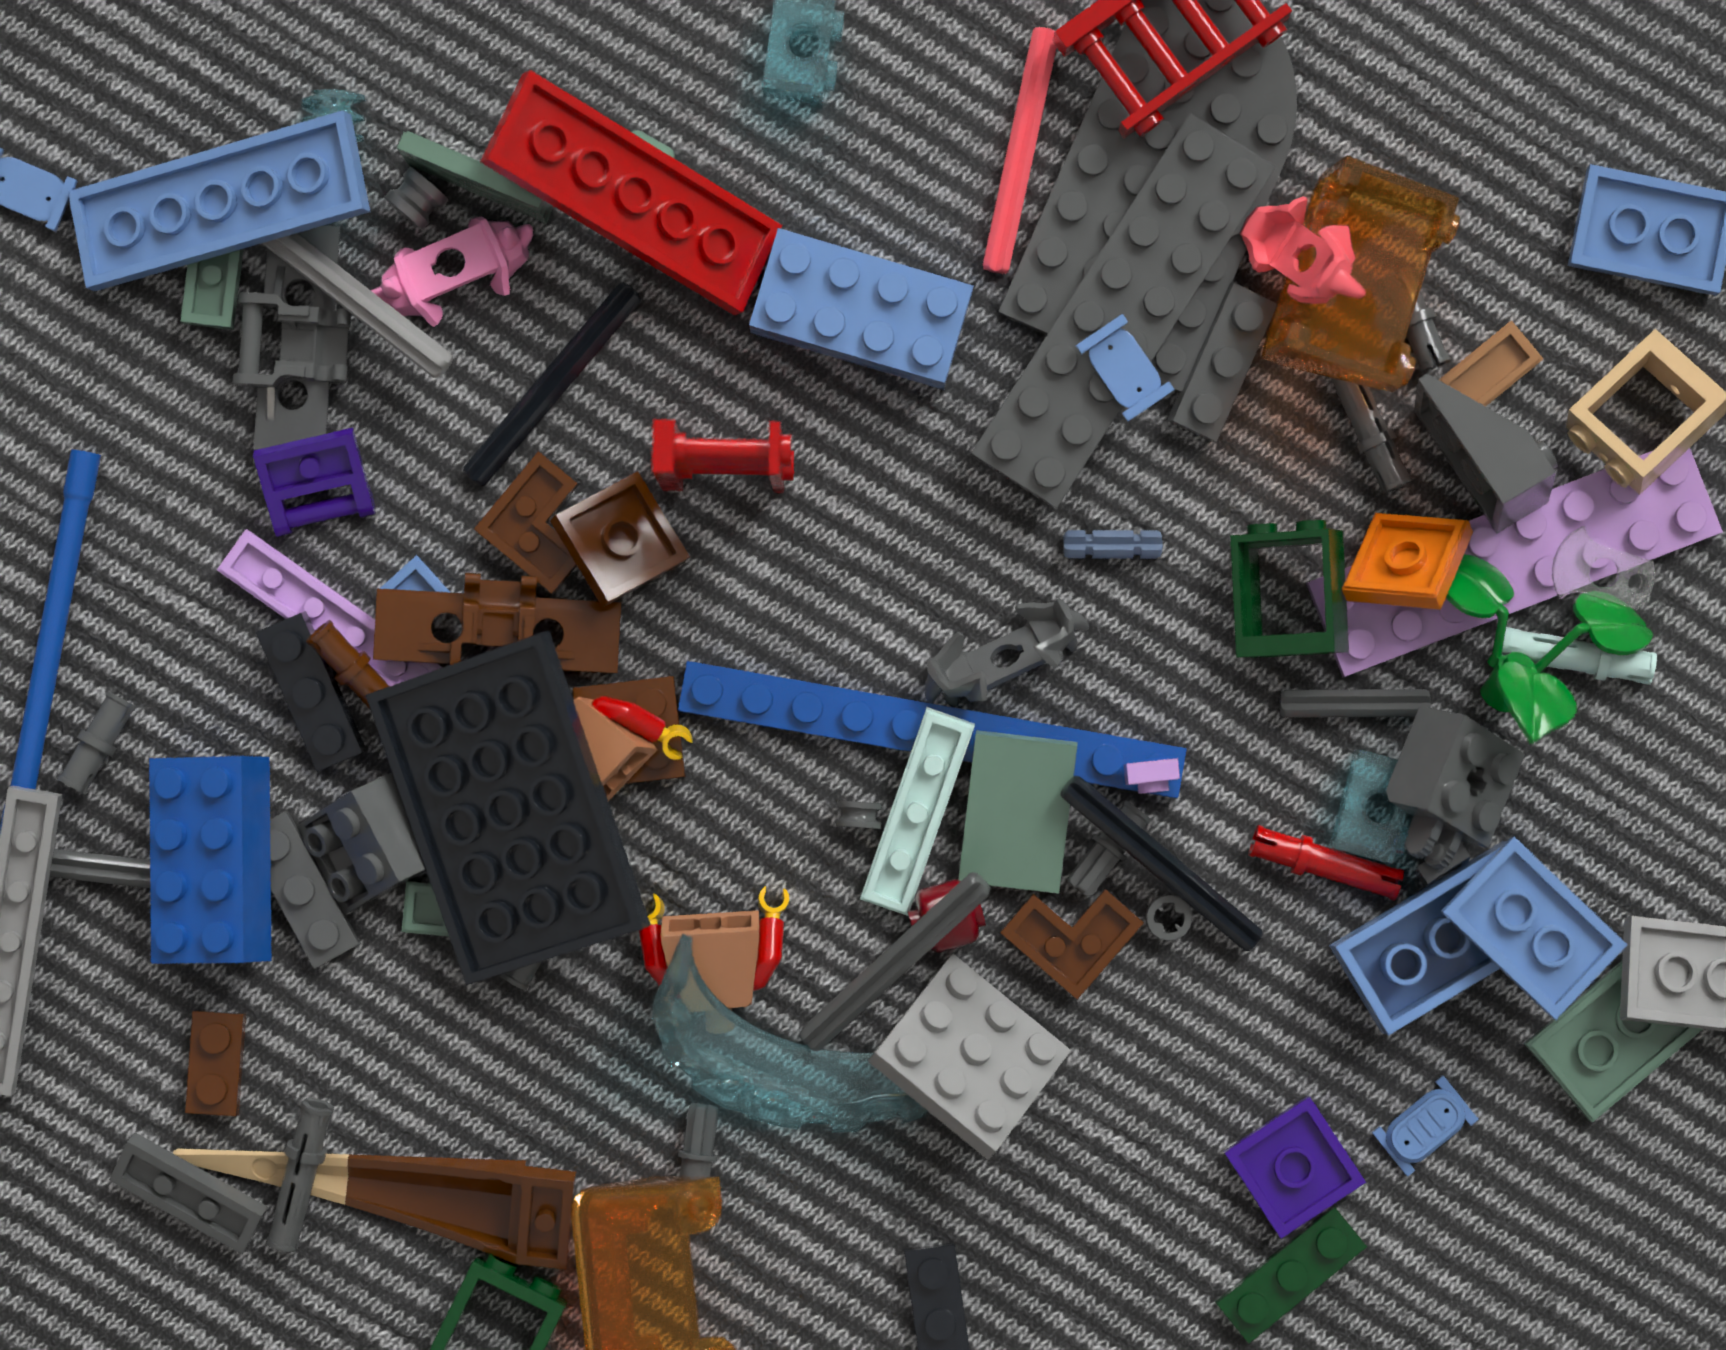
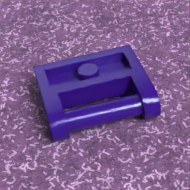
[253,428,376,537]

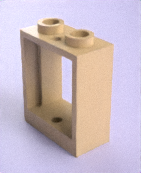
[1566,329,1726,495]

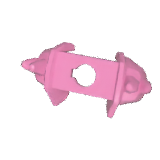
[371,217,533,327]

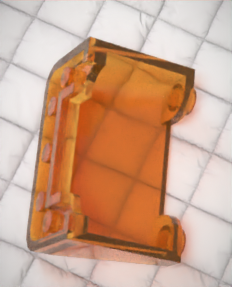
[1262,155,1460,392]
[571,1176,736,1350]

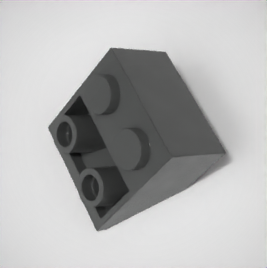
[297,773,426,915]

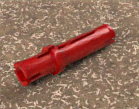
[1248,825,1404,901]

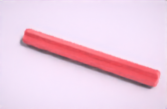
[983,27,1057,274]

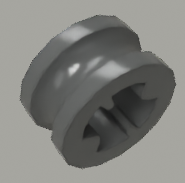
[836,801,882,829]
[1145,895,1192,941]

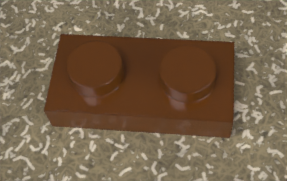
[185,1010,246,1116]

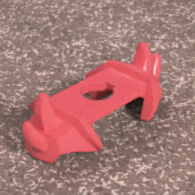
[1240,196,1366,304]

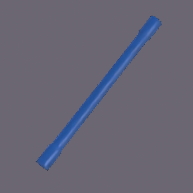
[0,449,101,834]

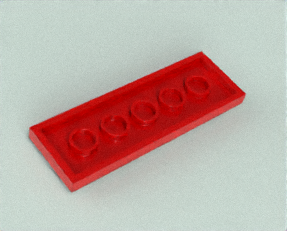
[480,70,782,315]

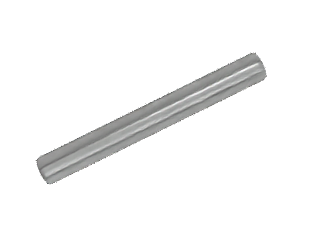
[262,233,453,378]

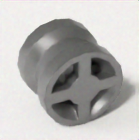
[384,167,448,231]

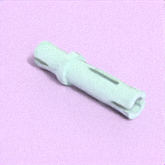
[1502,627,1657,685]

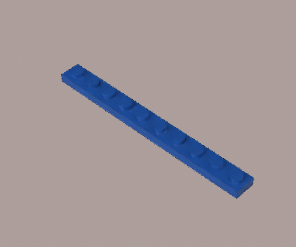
[678,661,1187,799]

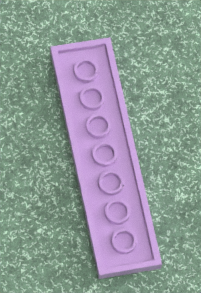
[1306,448,1723,677]

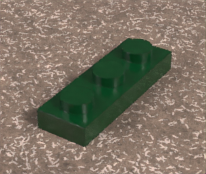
[1215,1205,1367,1343]

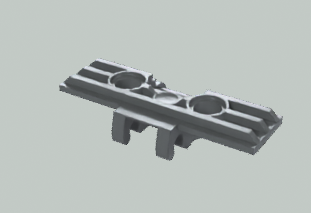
[232,226,351,464]

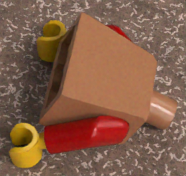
[573,696,693,801]
[639,886,789,1033]

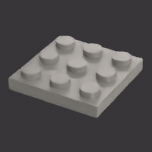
[868,954,1071,1160]

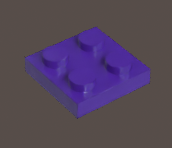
[1223,1096,1366,1239]

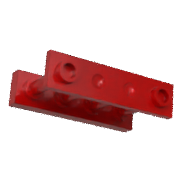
[1053,0,1292,138]
[652,420,794,493]

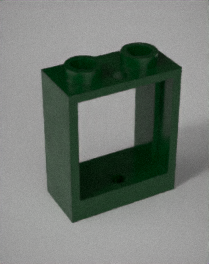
[1230,520,1349,658]
[430,1254,569,1350]

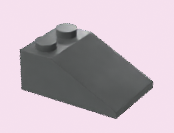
[1414,374,1558,533]

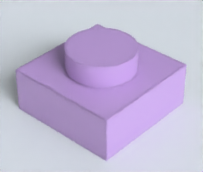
[1123,758,1180,794]

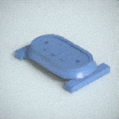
[0,148,78,232]
[1076,314,1175,422]
[1372,1075,1479,1177]

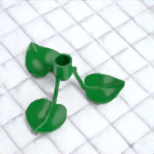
[1446,554,1653,744]

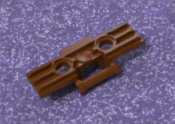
[373,573,621,674]

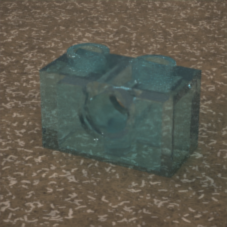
[762,0,845,104]
[1328,749,1409,864]

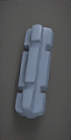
[1063,530,1163,559]

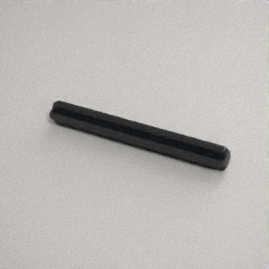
[463,282,641,486]
[1060,775,1263,951]

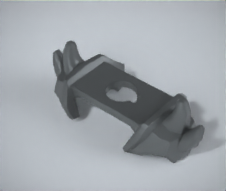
[925,598,1089,707]

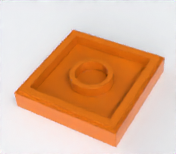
[1342,513,1473,610]

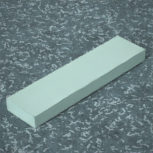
[860,707,975,916]

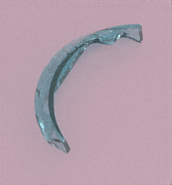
[652,934,928,1133]

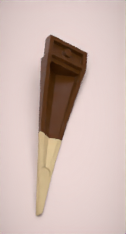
[173,1149,576,1270]

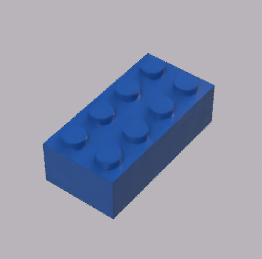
[149,756,272,964]

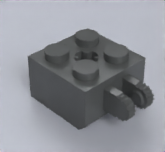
[1386,706,1525,870]

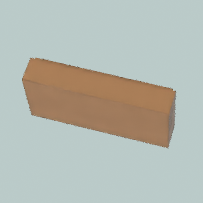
[1439,320,1543,406]

